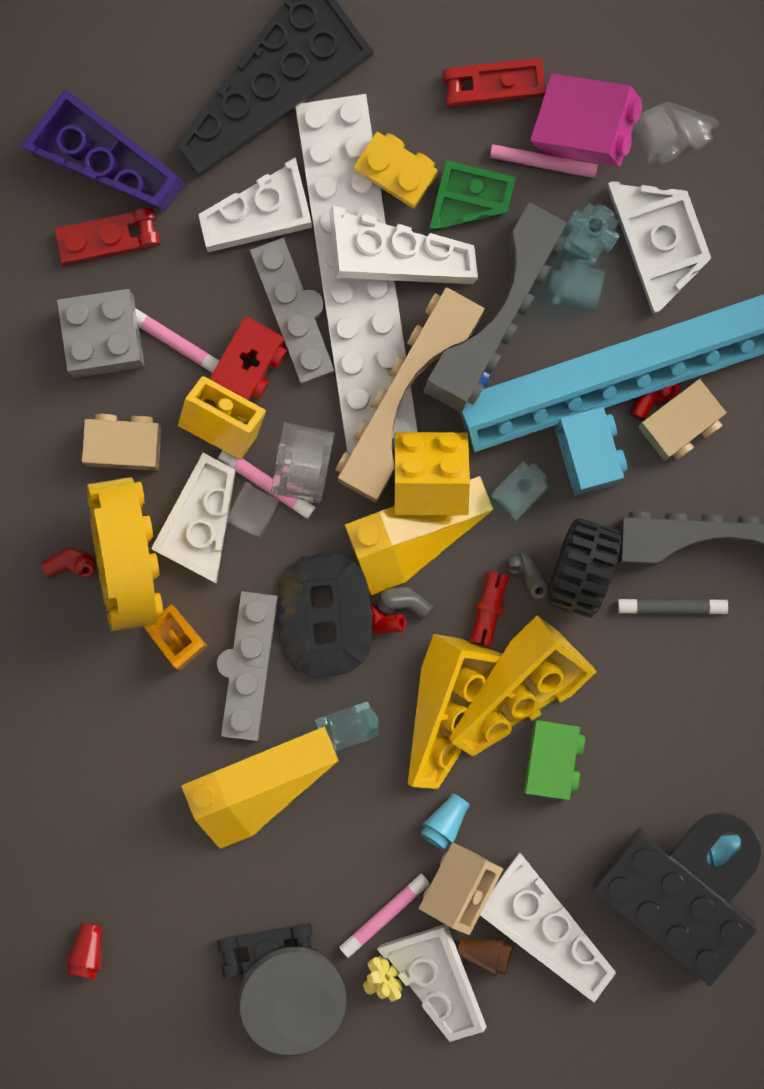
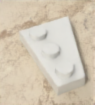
[198,157,313,252]
[151,453,236,584]
[377,924,487,1042]

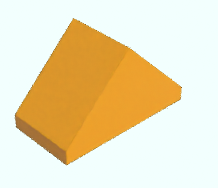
[144,604,208,670]

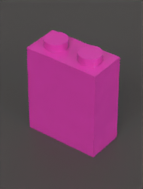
[530,73,642,167]

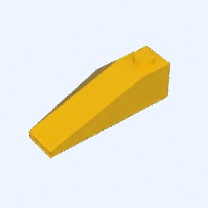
[345,476,493,596]
[449,615,597,757]
[408,634,502,789]
[181,727,339,849]

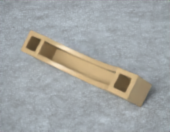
[335,287,485,503]

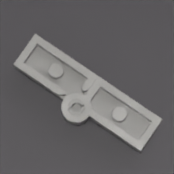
[250,237,335,385]
[217,591,278,741]

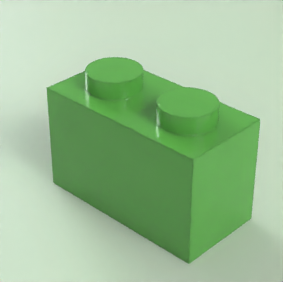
[523,720,585,800]

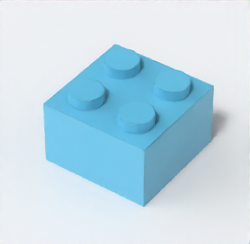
[554,406,627,497]

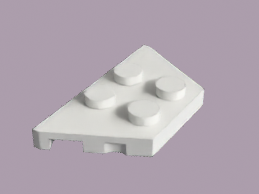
[607,181,711,315]

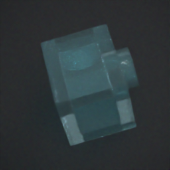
[548,258,606,313]
[491,461,550,521]
[315,701,380,752]

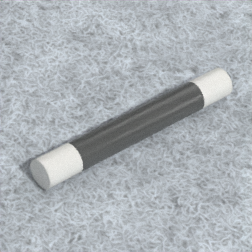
[617,599,728,614]

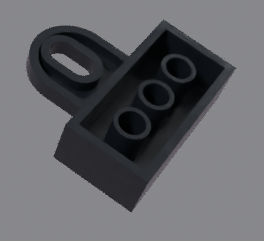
[593,812,761,986]

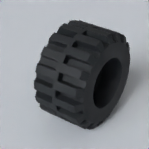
[547,517,621,618]

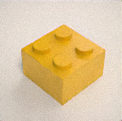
[394,432,470,515]

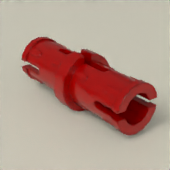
[469,571,510,647]

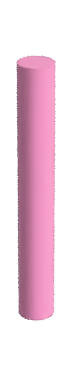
[490,144,598,178]

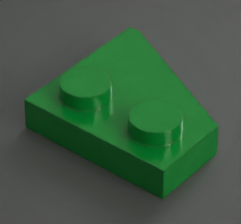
[430,160,516,230]

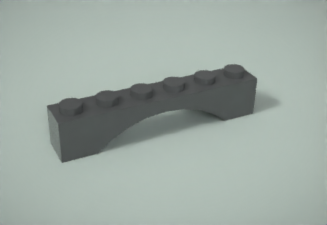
[423,202,567,413]
[618,512,764,566]

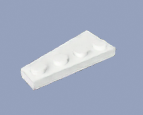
[329,206,478,284]
[480,852,616,1002]

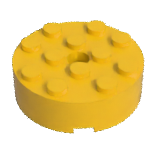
[87,477,163,632]

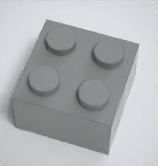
[57,289,145,378]

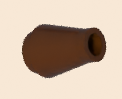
[457,937,513,976]

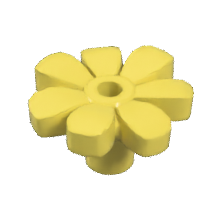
[363,956,403,1002]

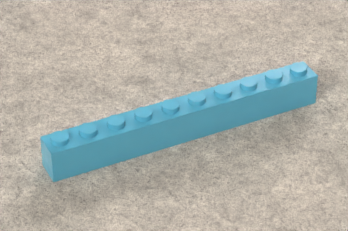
[460,294,764,452]

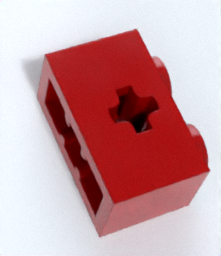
[210,316,287,402]

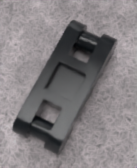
[217,923,316,977]

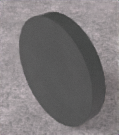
[238,947,347,1055]

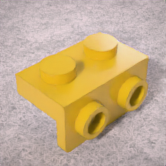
[354,131,438,209]

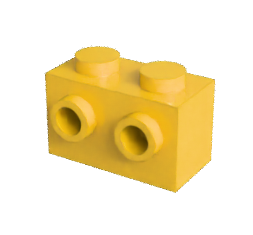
[178,376,266,460]

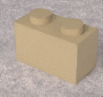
[638,379,726,461]
[82,414,162,471]
[419,842,503,935]

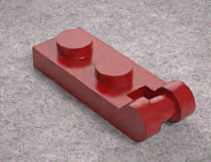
[442,58,546,108]
[55,208,161,266]

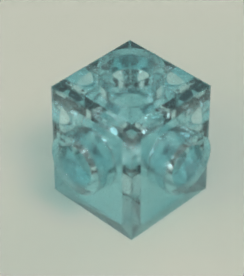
[563,202,620,265]

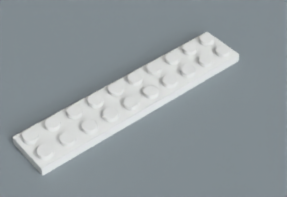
[296,94,418,454]

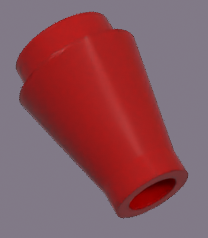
[65,923,103,979]

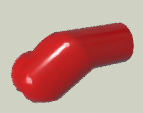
[630,383,680,421]
[41,547,96,578]
[371,605,406,635]

